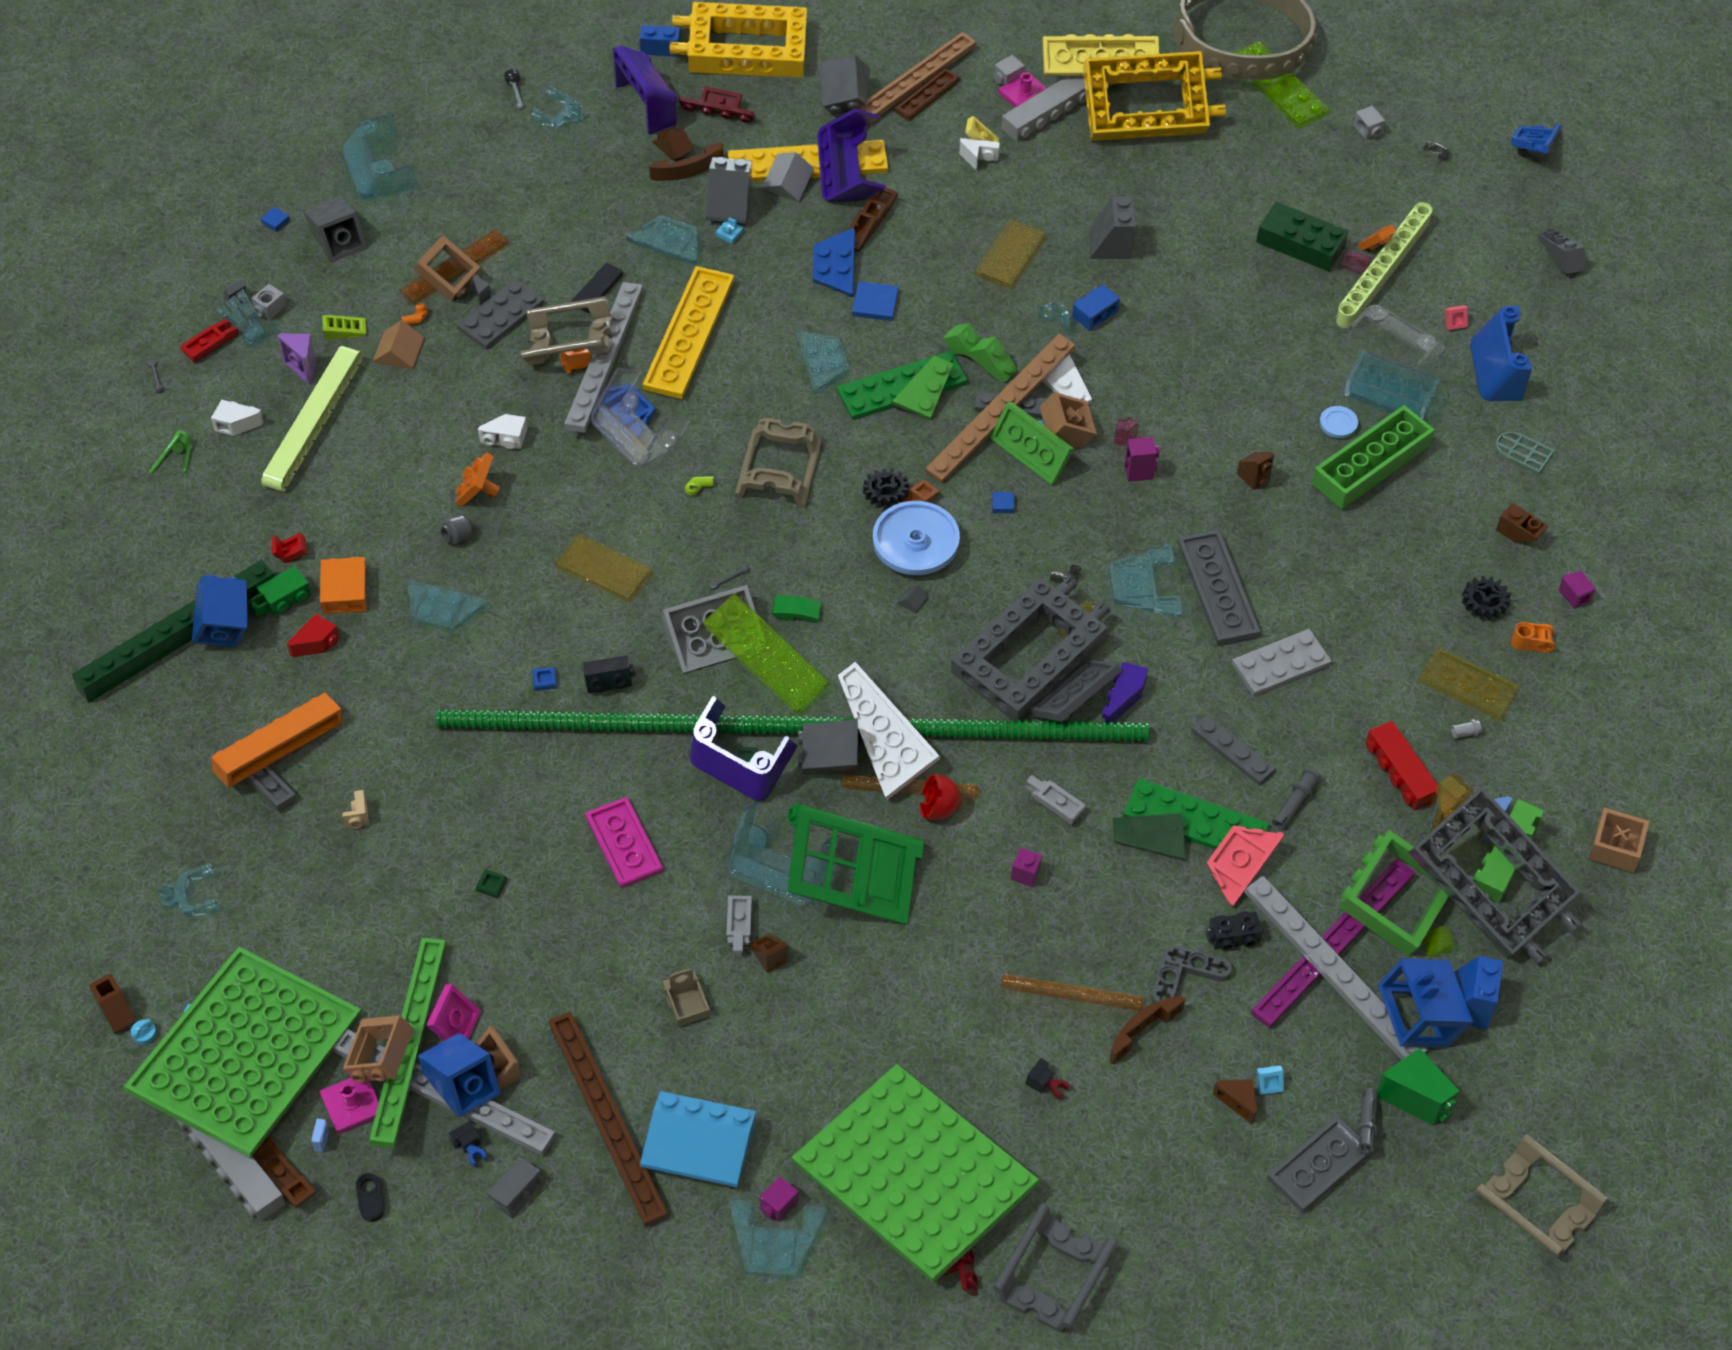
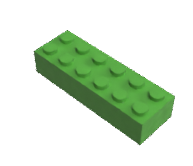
[1312,405,1435,509]

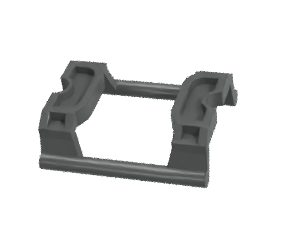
[994,1204,1117,1332]

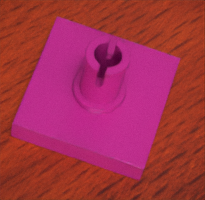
[998,72,1047,108]
[426,984,481,1041]
[320,1078,379,1135]

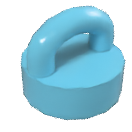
[131,1019,157,1045]

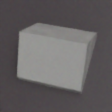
[762,152,814,202]

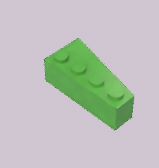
[1473,799,1544,903]

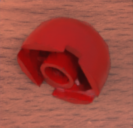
[920,774,961,821]

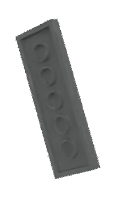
[1177,529,1260,645]

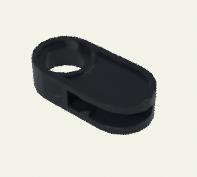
[356,1173,384,1222]

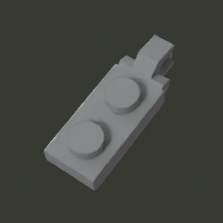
[1025,775,1086,825]
[726,896,752,958]

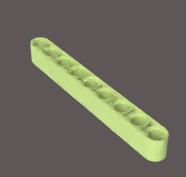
[1336,202,1432,328]
[262,346,363,492]

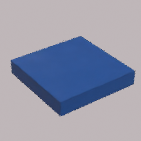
[852,281,898,321]

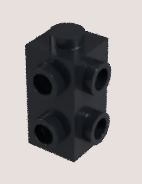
[583,655,635,693]
[1206,911,1263,951]

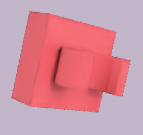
[1445,305,1468,330]

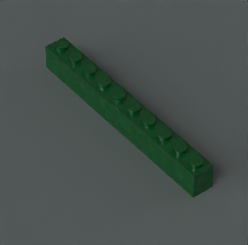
[72,559,275,703]

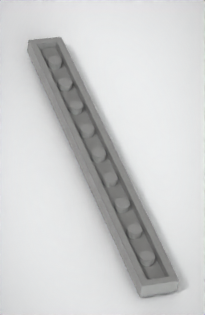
[564,282,643,433]
[1244,876,1427,1060]
[333,1029,555,1156]

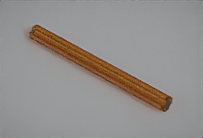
[842,775,978,798]
[1001,974,1143,1011]

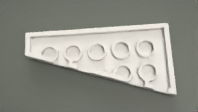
[838,662,940,801]

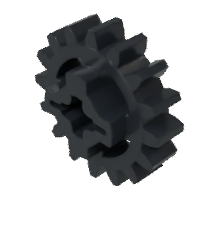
[863,468,909,508]
[1462,576,1511,620]

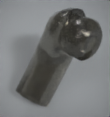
[1424,141,1450,160]
[1050,565,1082,583]

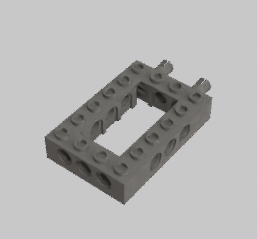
[951,576,1110,722]
[1408,787,1581,964]

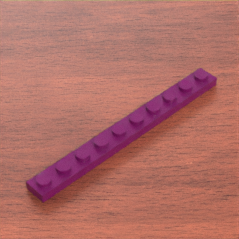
[1251,859,1415,1029]

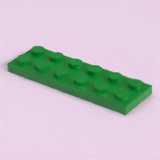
[836,351,967,420]
[1123,778,1269,850]

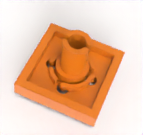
[455,452,500,506]

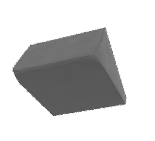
[473,275,491,306]

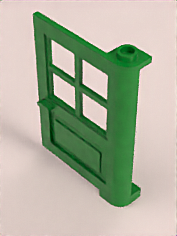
[786,803,924,925]

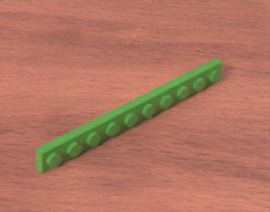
[369,937,446,1148]

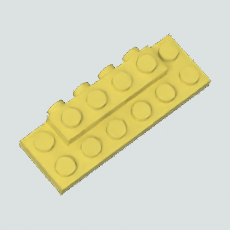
[1042,34,1159,76]

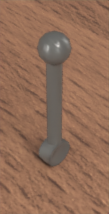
[148,360,163,393]
[709,565,749,590]

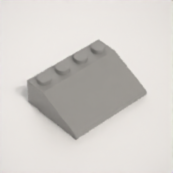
[660,585,767,673]

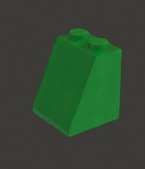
[1377,1048,1459,1125]

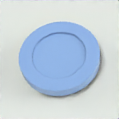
[1320,406,1358,438]

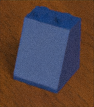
[192,575,247,647]
[1454,956,1503,1030]
[418,1033,501,1117]

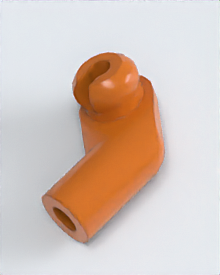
[401,303,428,326]

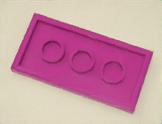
[585,797,664,889]

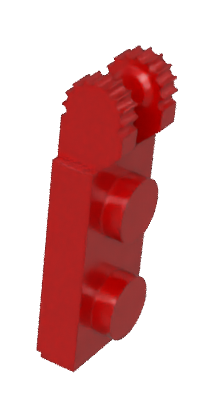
[180,319,239,363]

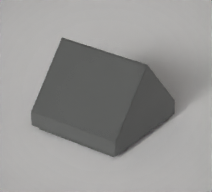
[897,585,928,613]

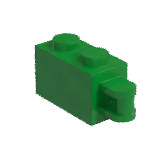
[247,566,311,616]

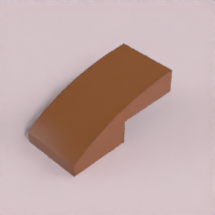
[898,479,939,504]

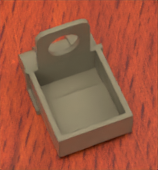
[662,969,710,1027]

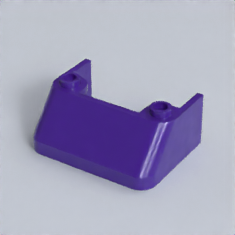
[613,45,678,135]
[817,108,886,202]
[690,696,798,801]

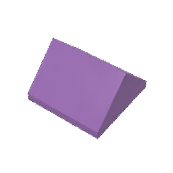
[277,333,316,385]

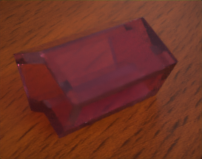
[1341,249,1372,273]
[1114,416,1139,447]

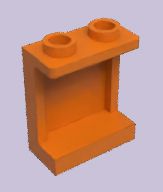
[320,557,367,614]

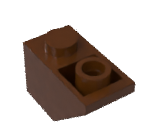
[652,127,694,160]
[1237,452,1275,490]
[1496,503,1549,542]
[89,973,137,1034]

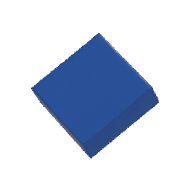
[260,207,290,232]
[992,492,1014,513]
[532,667,557,691]

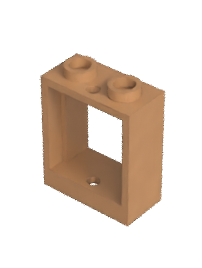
[414,235,480,301]
[343,1015,413,1083]

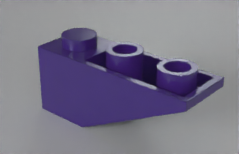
[1102,662,1148,724]

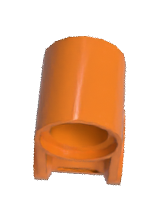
[1510,622,1555,653]

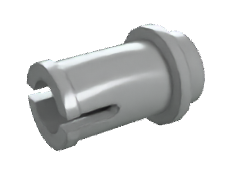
[1451,719,1482,739]

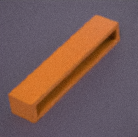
[211,693,342,788]

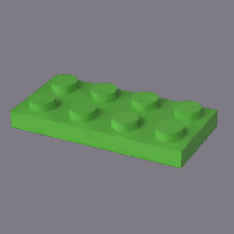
[990,402,1074,485]

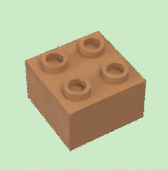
[1040,392,1097,448]
[1588,807,1649,873]

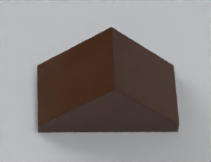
[749,934,787,973]
[1213,1079,1257,1124]

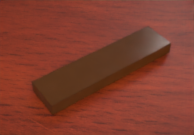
[895,68,960,121]

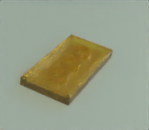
[975,218,1046,289]
[555,533,652,603]
[1418,647,1519,720]

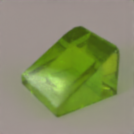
[1422,926,1454,957]

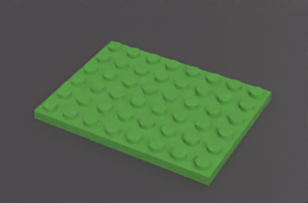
[124,947,361,1158]
[792,1064,1039,1283]

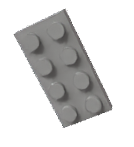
[1232,629,1332,696]

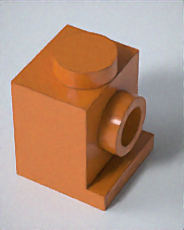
[561,349,593,374]

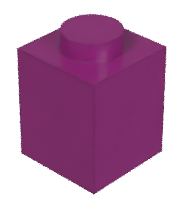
[1559,570,1596,609]
[1011,847,1042,887]
[760,1176,799,1222]

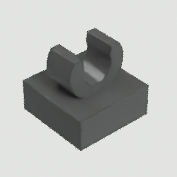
[224,279,247,307]

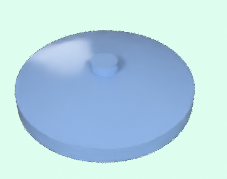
[873,501,960,575]

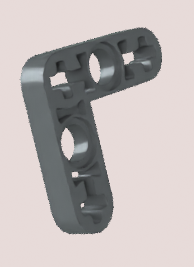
[1152,945,1232,1003]

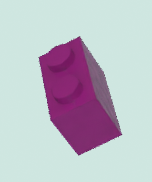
[1124,437,1159,482]

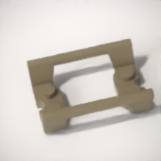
[521,296,613,366]
[734,418,822,508]
[1476,1134,1608,1259]

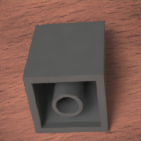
[819,54,870,113]
[706,157,752,224]
[1089,197,1135,259]
[304,198,367,262]
[798,720,858,774]

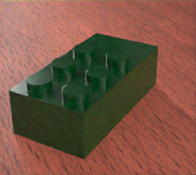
[1256,201,1349,272]

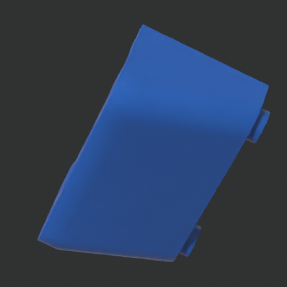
[1470,306,1532,401]

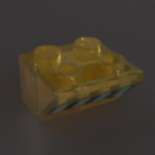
[1430,772,1474,832]

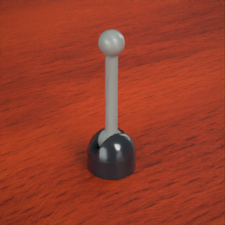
[504,69,524,110]

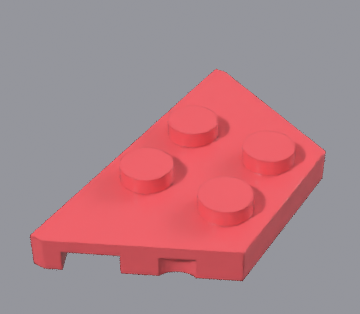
[1207,825,1285,907]

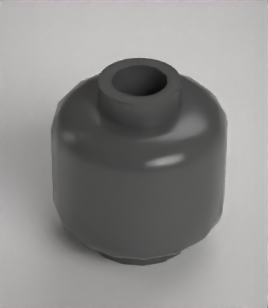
[440,514,474,546]

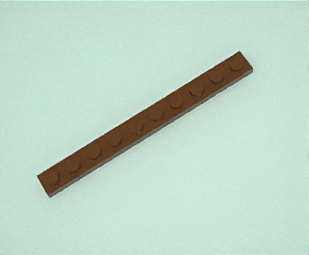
[548,1011,668,1227]

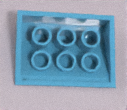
[640,1091,756,1187]

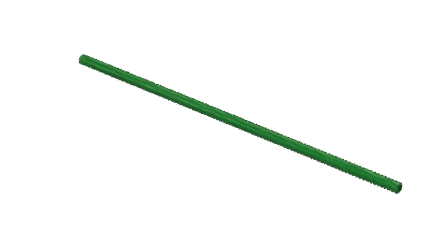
[435,708,1150,742]

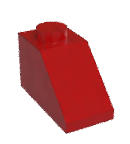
[287,614,339,657]

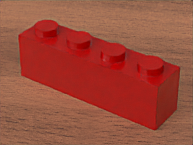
[1365,721,1441,811]

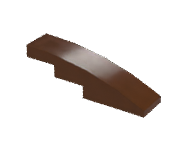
[848,187,898,251]

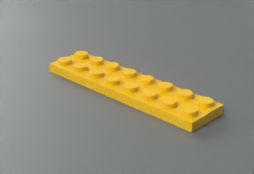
[728,140,888,182]
[642,266,734,399]

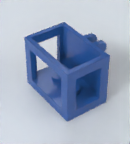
[1378,958,1473,1048]

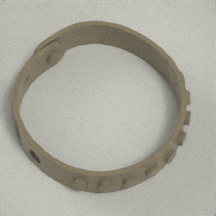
[1174,0,1317,80]

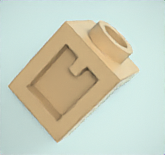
[342,790,369,829]

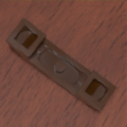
[649,141,724,181]
[1109,996,1185,1065]
[252,1135,317,1209]

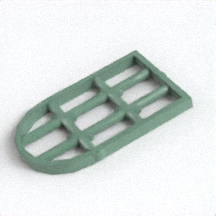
[1496,432,1554,474]

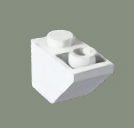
[211,400,263,436]
[478,414,527,449]

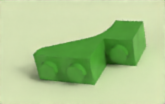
[943,323,1018,382]

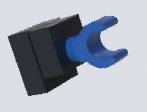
[449,1121,487,1168]

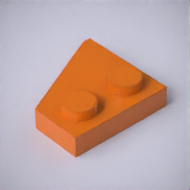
[1357,225,1396,251]

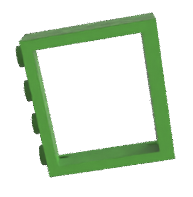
[1338,830,1448,956]

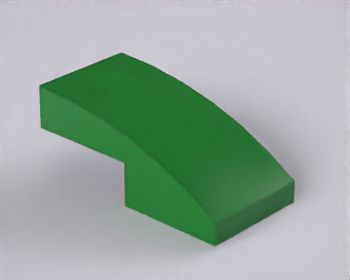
[772,595,821,623]

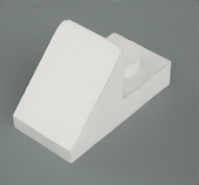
[960,138,1000,170]

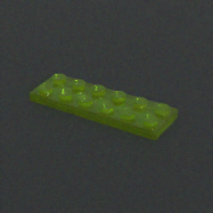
[1233,40,1330,128]
[703,593,829,714]

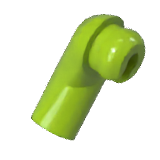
[685,476,713,495]

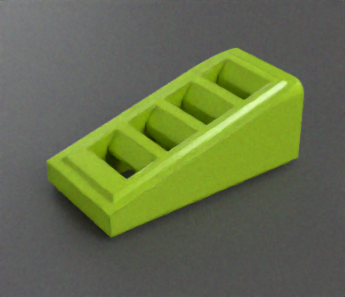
[322,315,367,340]

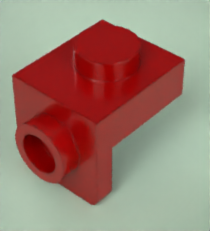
[271,532,307,563]

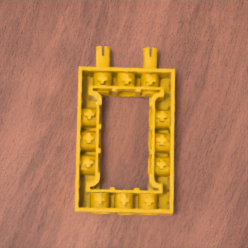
[670,2,807,77]
[1083,51,1226,141]

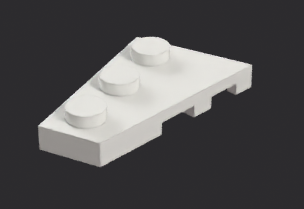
[1043,354,1092,405]

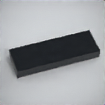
[571,262,623,313]

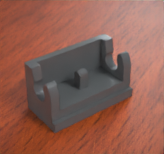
[487,1157,545,1219]

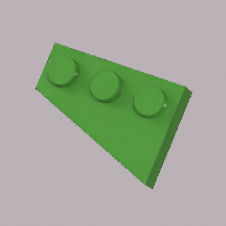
[891,356,953,420]

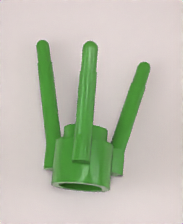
[149,431,193,474]

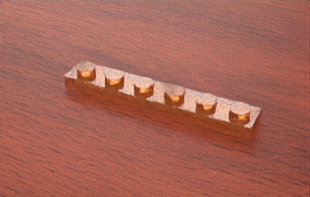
[400,228,509,305]

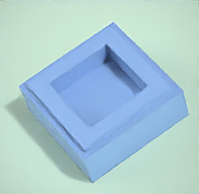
[311,1119,329,1152]

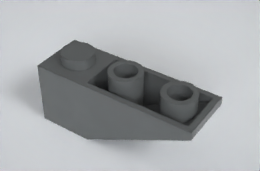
[1537,228,1585,274]

